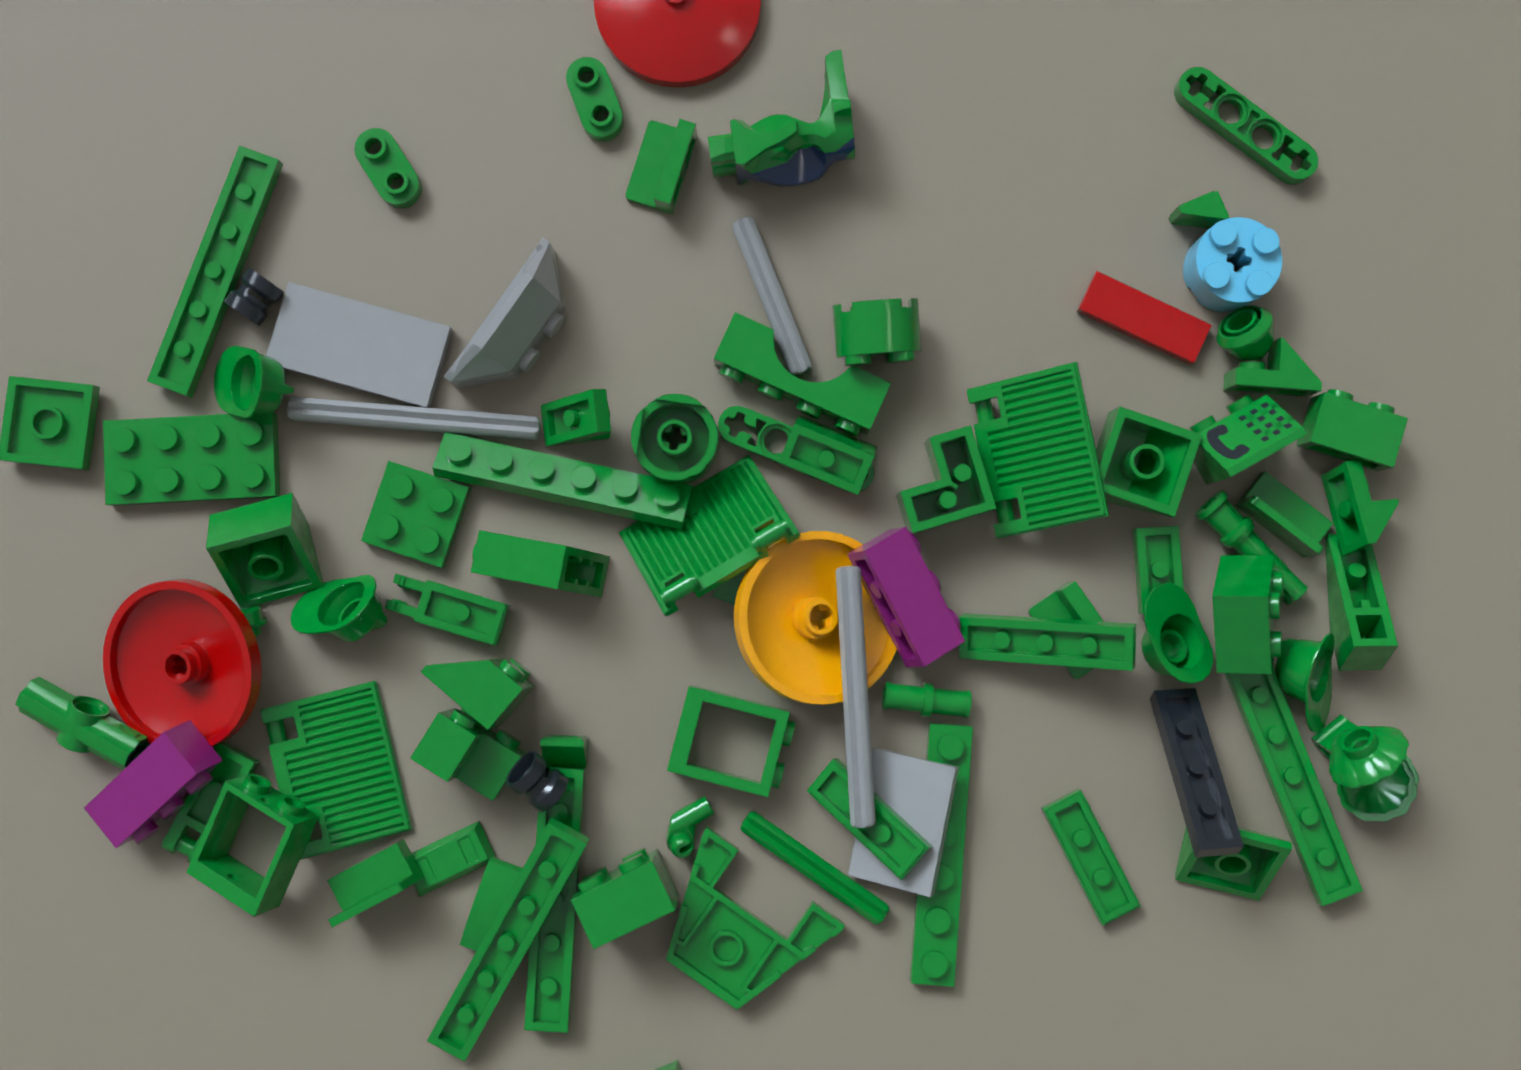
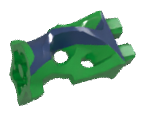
[708,49,855,187]

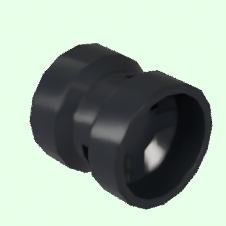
[224,267,285,326]
[506,750,568,812]

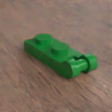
[161,742,259,863]

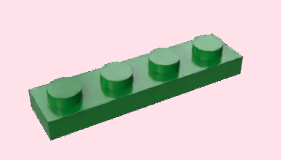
[959,613,1136,671]

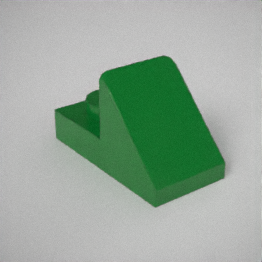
[1223,337,1322,397]
[541,389,611,446]
[1321,460,1399,556]

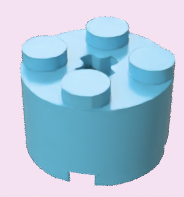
[1183,217,1282,312]

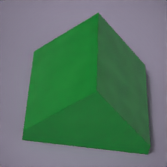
[1175,826,1292,901]

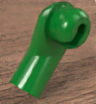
[666,796,715,858]

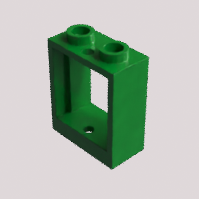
[667,685,796,797]
[186,774,319,917]

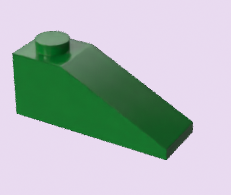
[1325,534,1398,671]

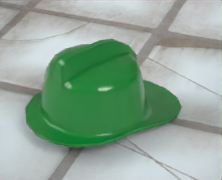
[214,346,295,418]
[290,574,387,642]
[1141,583,1213,684]
[1276,633,1335,733]

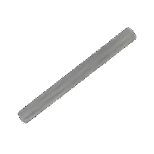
[287,397,541,440]
[836,566,876,828]

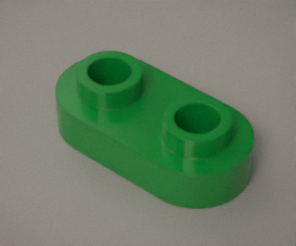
[566,57,624,142]
[354,128,422,209]

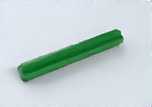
[740,811,889,925]

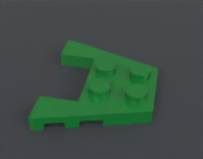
[666,826,845,1010]

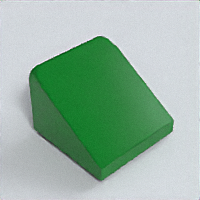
[1168,190,1230,229]
[540,734,589,768]

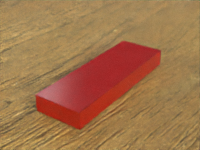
[1077,271,1212,365]

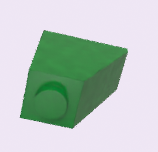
[471,530,610,598]

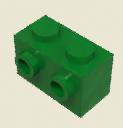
[1296,389,1408,472]

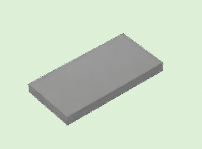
[266,282,453,408]

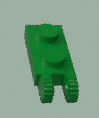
[385,573,511,646]

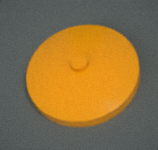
[734,531,896,705]

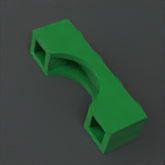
[713,312,891,437]

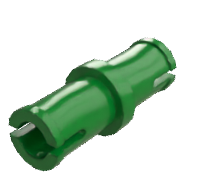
[882,682,972,718]

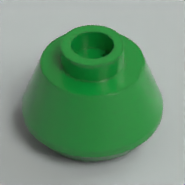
[1216,305,1274,360]

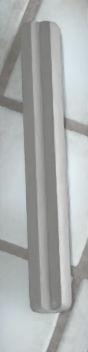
[733,216,812,376]

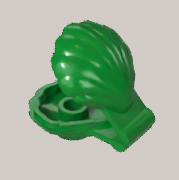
[1311,714,1419,822]

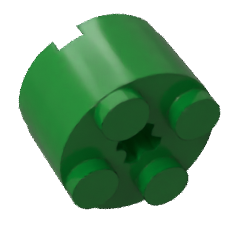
[832,298,922,366]
[631,394,719,484]

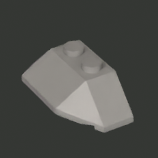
[444,238,565,388]

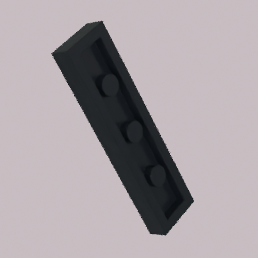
[1150,688,1244,857]

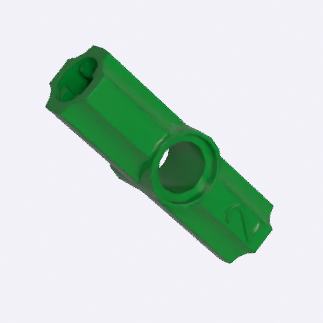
[15,677,150,770]

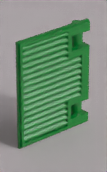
[967,361,1109,539]
[618,455,801,616]
[260,680,412,860]

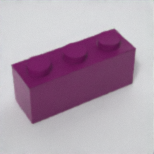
[847,526,965,667]
[84,720,223,848]

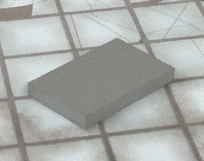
[848,748,959,897]

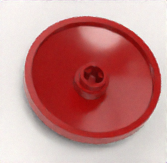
[594,0,761,88]
[103,579,262,747]

